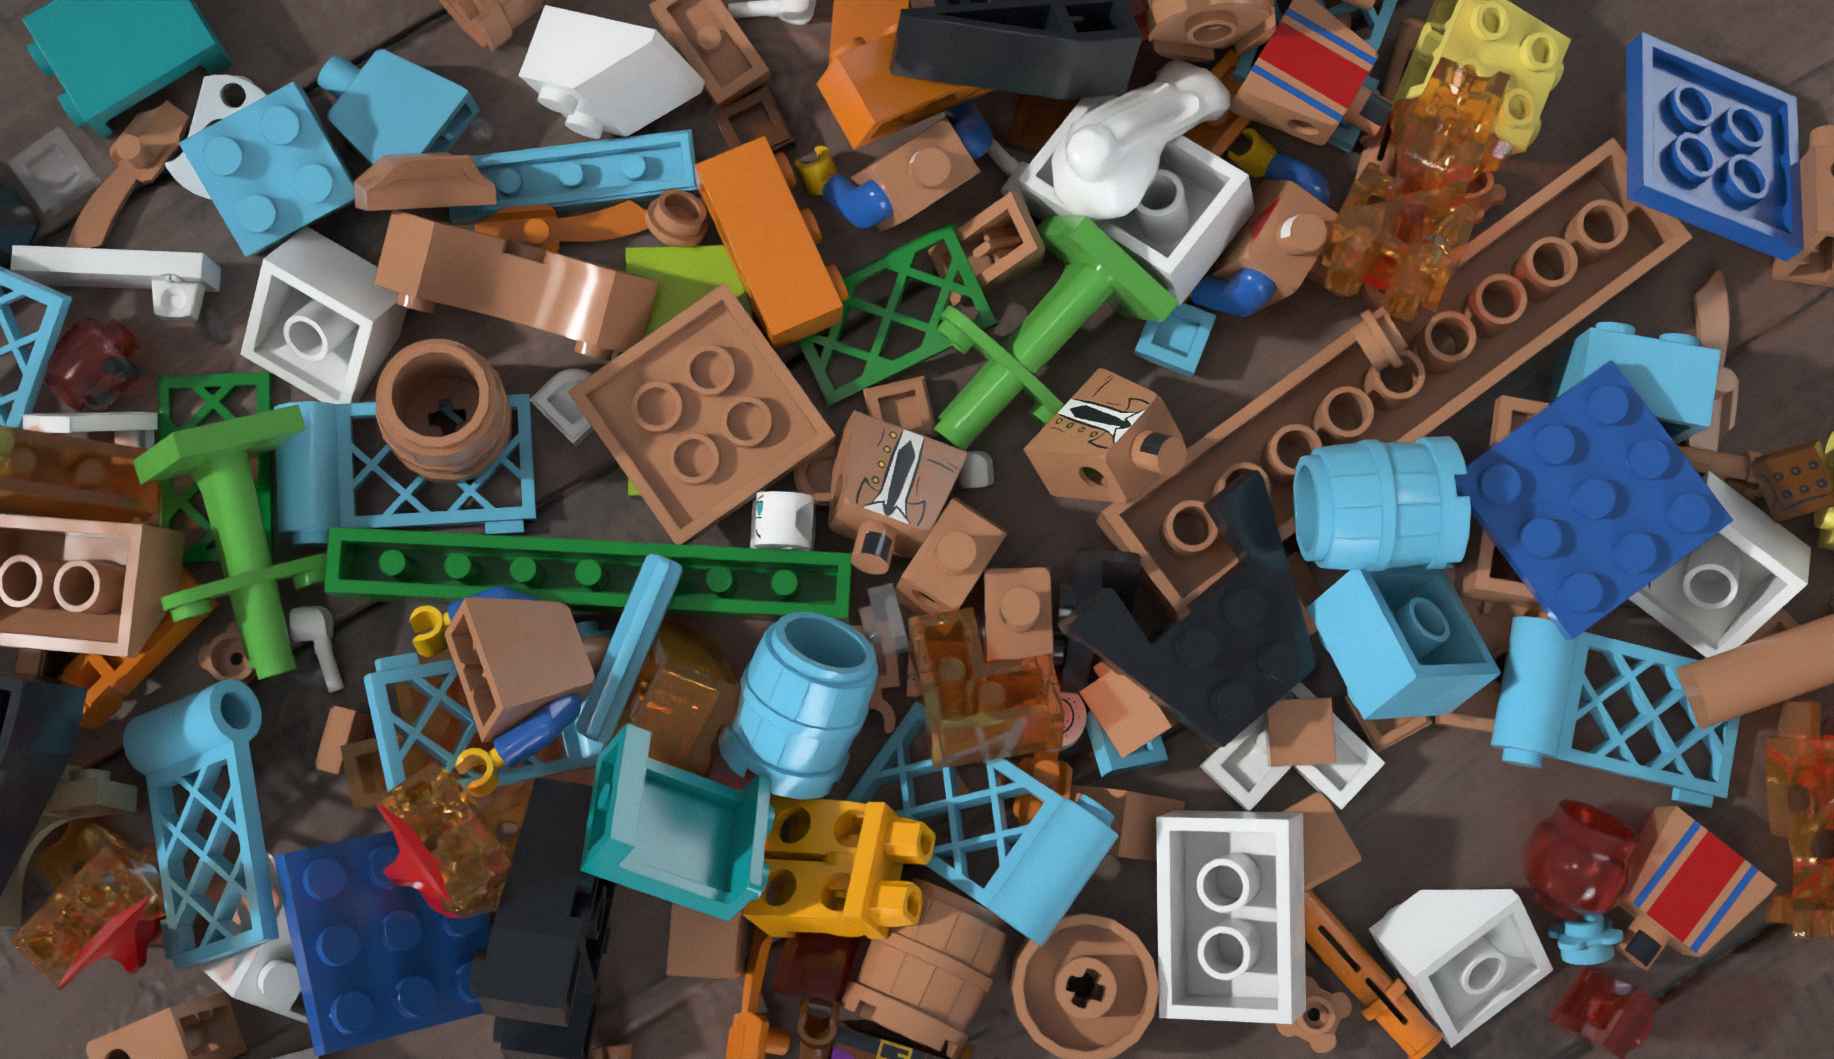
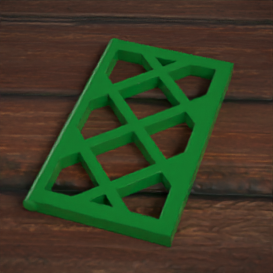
[798,222,999,407]
[158,372,274,564]

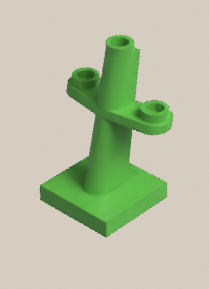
[933,215,1179,451]
[133,404,327,680]

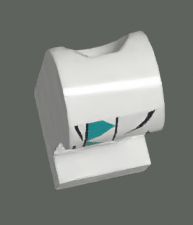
[750,491,817,551]

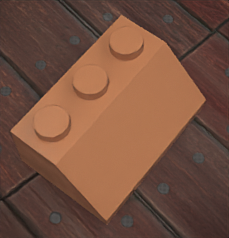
[0,514,186,658]

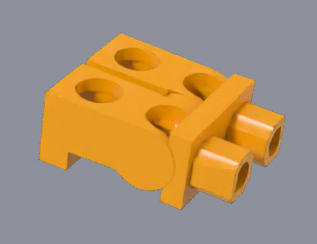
[742,795,936,940]

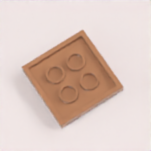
[567,282,836,545]

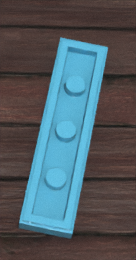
[449,129,700,225]

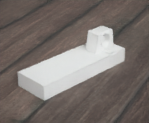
[10,245,221,321]

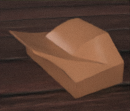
[354,152,496,211]

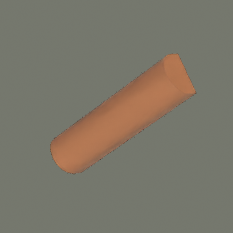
[1675,613,1834,730]

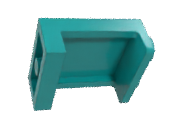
[22,0,233,139]
[580,723,775,922]

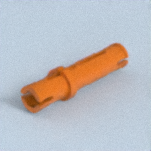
[1304,888,1444,1059]

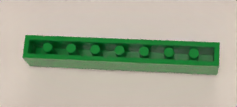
[324,527,853,625]

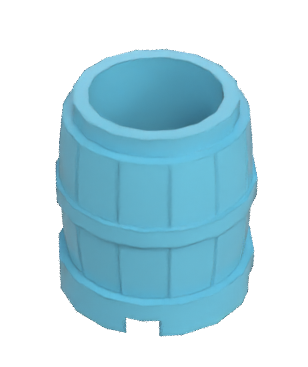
[1293,436,1471,572]
[718,612,878,800]

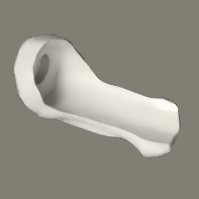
[1052,60,1231,221]

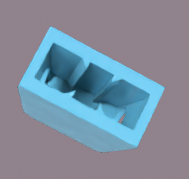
[317,49,480,166]

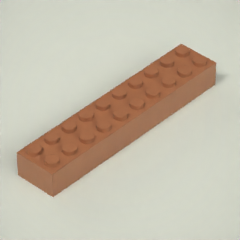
[1096,137,1693,620]

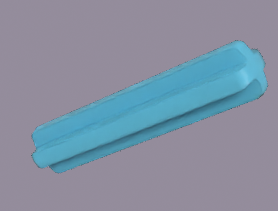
[576,553,683,743]

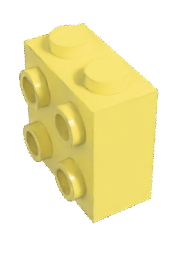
[1392,0,1571,159]

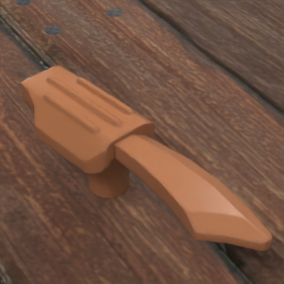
[66,100,192,248]
[1684,271,1740,452]

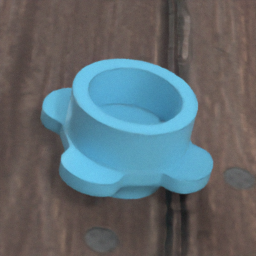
[1548,911,1623,965]

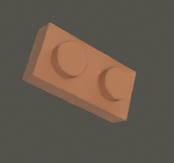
[649,0,771,110]

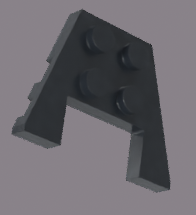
[1057,470,1318,747]

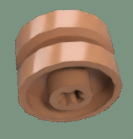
[1009,911,1159,1059]

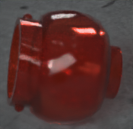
[1522,799,1640,921]

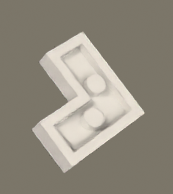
[1200,682,1385,811]

